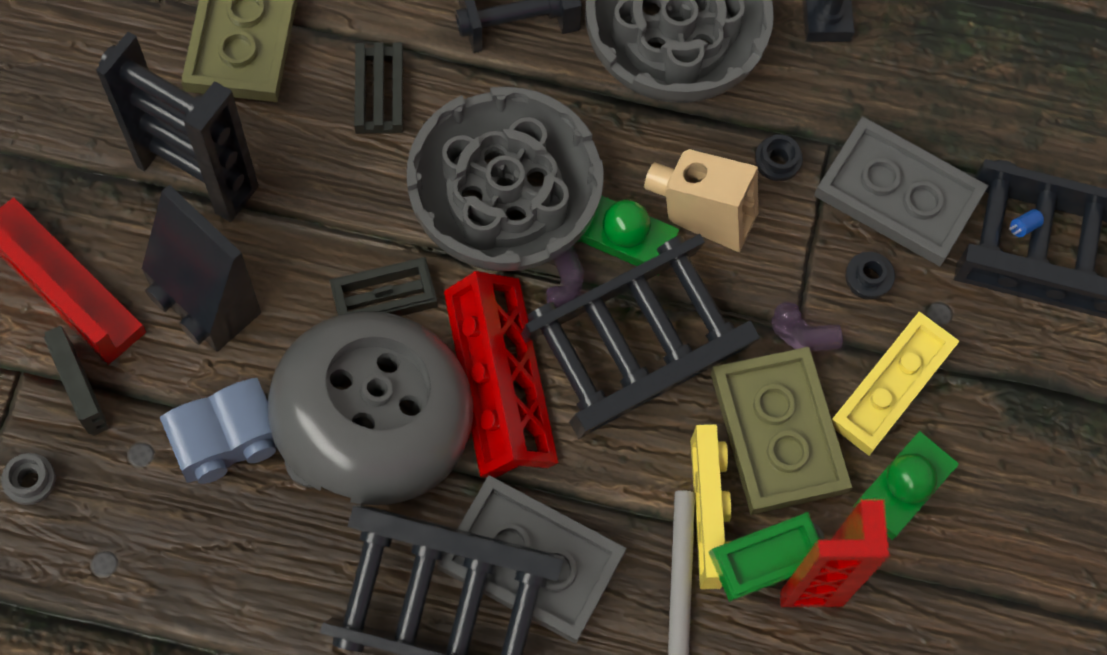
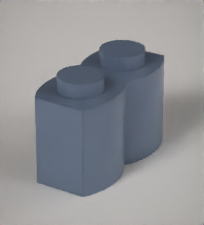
[160,378,276,484]

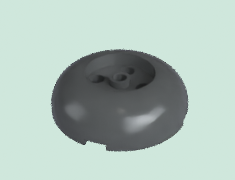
[585,0,774,103]
[406,87,603,271]
[267,311,473,505]

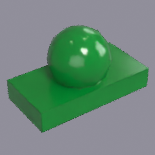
[578,195,679,276]
[853,431,959,541]
[708,512,820,602]

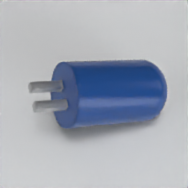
[1009,209,1044,237]

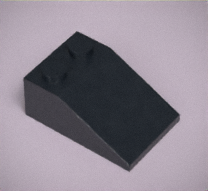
[142,185,261,352]

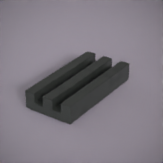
[354,42,403,133]
[329,257,438,316]
[44,326,109,436]

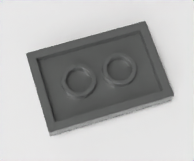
[814,116,988,267]
[437,475,626,644]

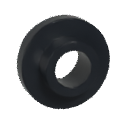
[755,134,803,181]
[845,252,895,299]

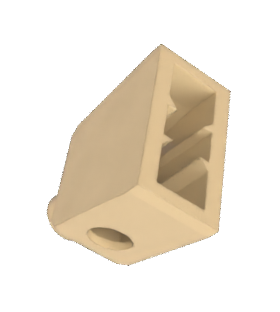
[644,149,758,252]

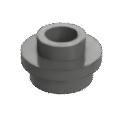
[1,453,56,505]

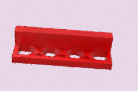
[0,197,147,365]
[444,271,559,478]
[780,500,889,607]

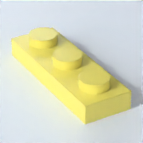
[832,311,959,456]
[690,425,731,589]

